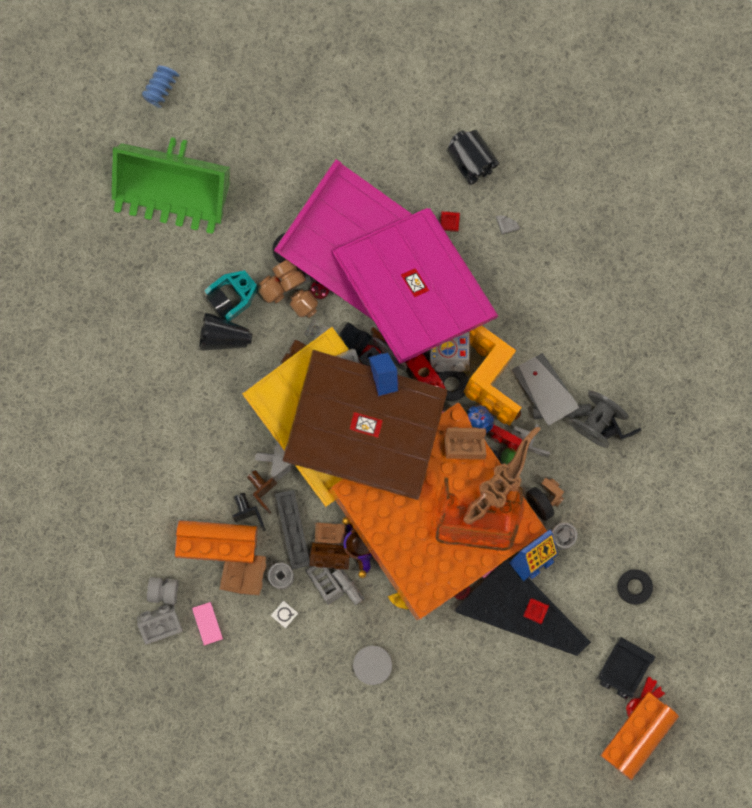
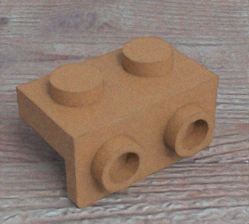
[444,427,486,459]

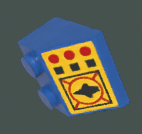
[509,530,558,581]

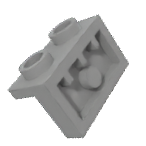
[137,604,182,645]

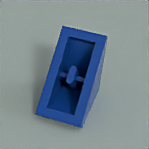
[369,353,398,396]

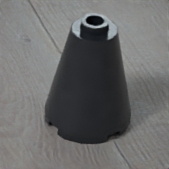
[199,313,253,351]

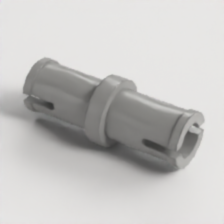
[332,569,365,606]

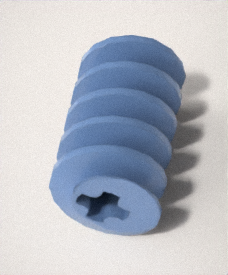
[142,66,179,108]

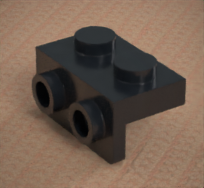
[339,322,372,357]

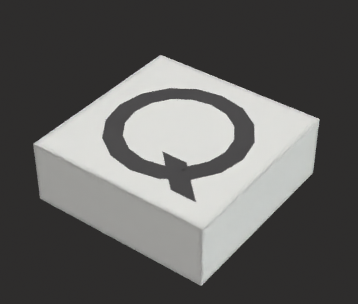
[271,601,298,628]

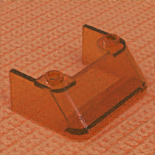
[435,477,525,551]

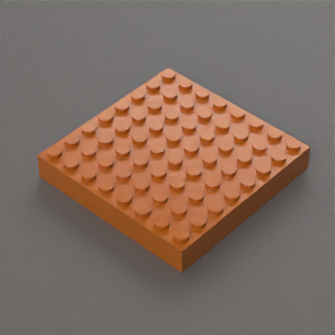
[329,402,547,621]

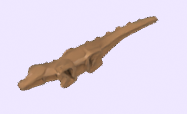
[464,427,541,525]

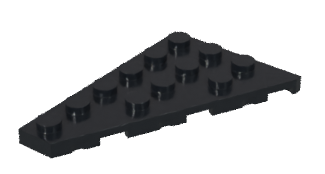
[454,558,591,656]

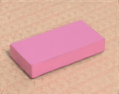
[192,602,223,646]

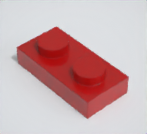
[489,425,522,453]

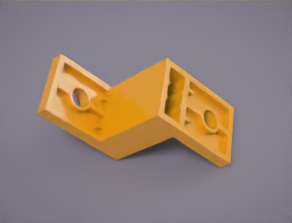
[463,326,522,426]

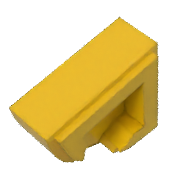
[388,593,408,609]

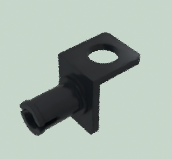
[601,416,642,441]
[232,493,266,531]

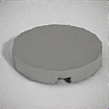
[353,645,392,685]

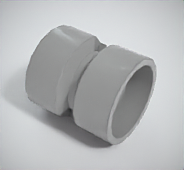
[552,523,577,550]
[268,563,294,590]
[147,577,179,605]

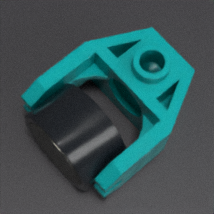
[204,270,258,321]

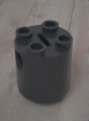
[446,129,500,185]

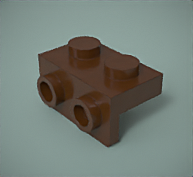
[310,543,350,570]

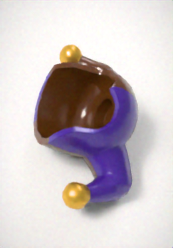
[342,517,372,578]

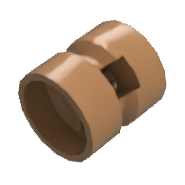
[272,260,306,292]

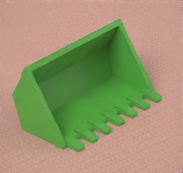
[112,137,230,234]

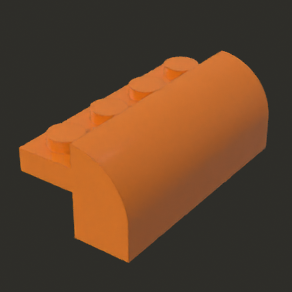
[175,520,258,563]
[600,692,679,780]

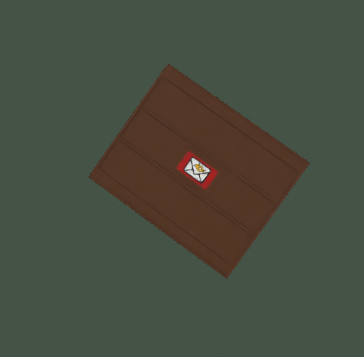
[282,350,447,500]

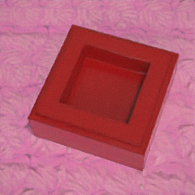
[440,211,460,232]
[523,598,549,624]

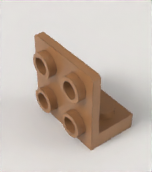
[219,555,266,596]

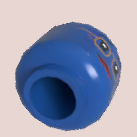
[467,405,494,433]

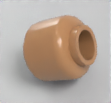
[258,275,285,304]
[290,289,318,318]

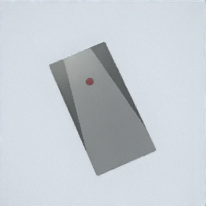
[511,353,579,425]

